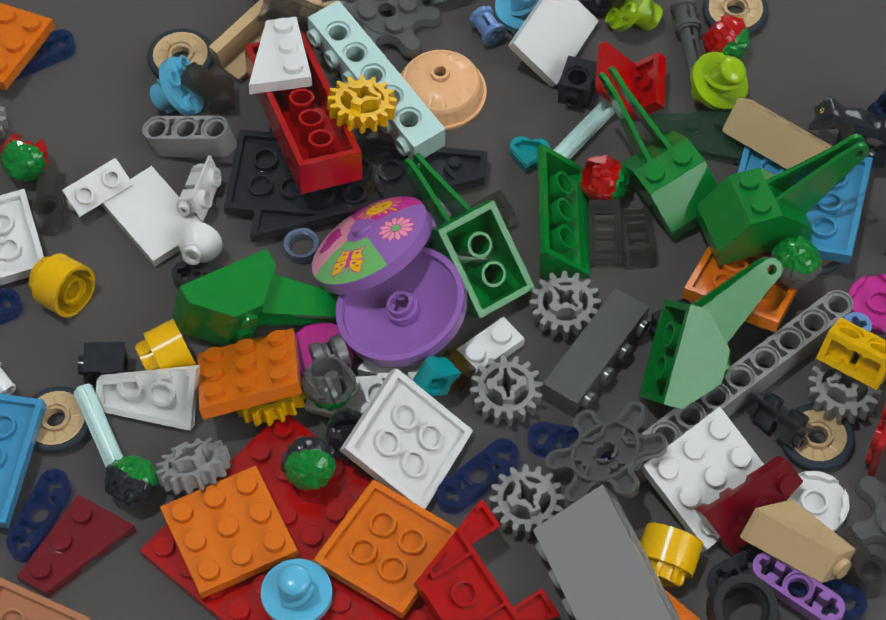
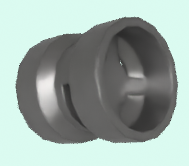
[308,334,351,366]

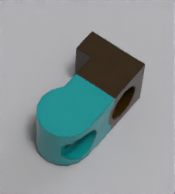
[413,347,477,396]

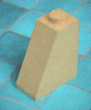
[740,499,856,583]

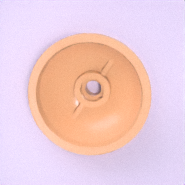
[400,50,487,131]

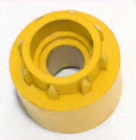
[29,253,95,318]
[135,319,196,370]
[640,523,704,588]

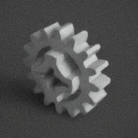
[529,271,601,340]
[470,355,543,426]
[806,361,882,424]
[156,437,231,495]
[489,464,565,539]

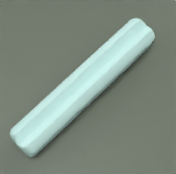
[554,99,615,160]
[74,383,123,467]

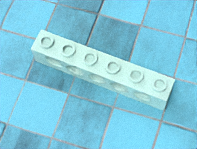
[307,0,445,162]

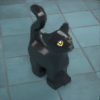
[806,96,886,168]

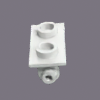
[176,155,222,222]
[62,158,133,217]

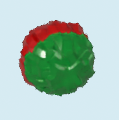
[701,14,751,59]
[0,134,49,182]
[580,154,630,205]

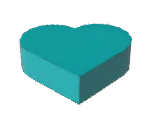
[509,136,550,174]

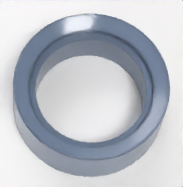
[284,228,319,264]

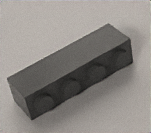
[542,288,650,418]

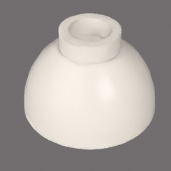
[178,222,223,265]

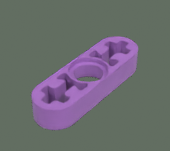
[751,552,845,620]

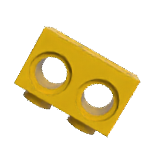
[816,317,886,390]

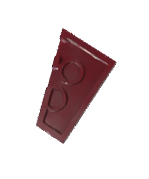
[694,456,803,556]
[17,494,136,598]

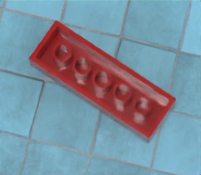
[244,32,362,194]

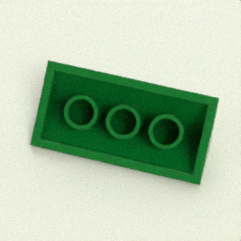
[537,144,590,279]

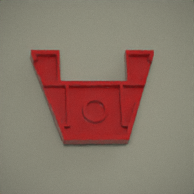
[413,500,560,620]

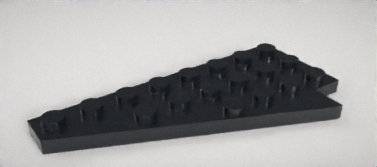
[224,130,488,242]

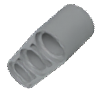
[142,116,237,157]

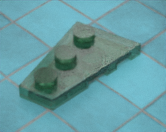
[643,109,743,166]

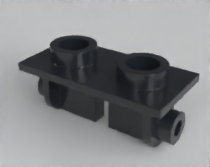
[747,391,818,449]

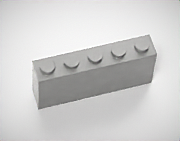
[533,484,680,620]

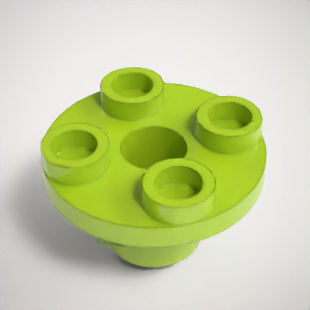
[605,0,663,32]
[690,52,748,112]

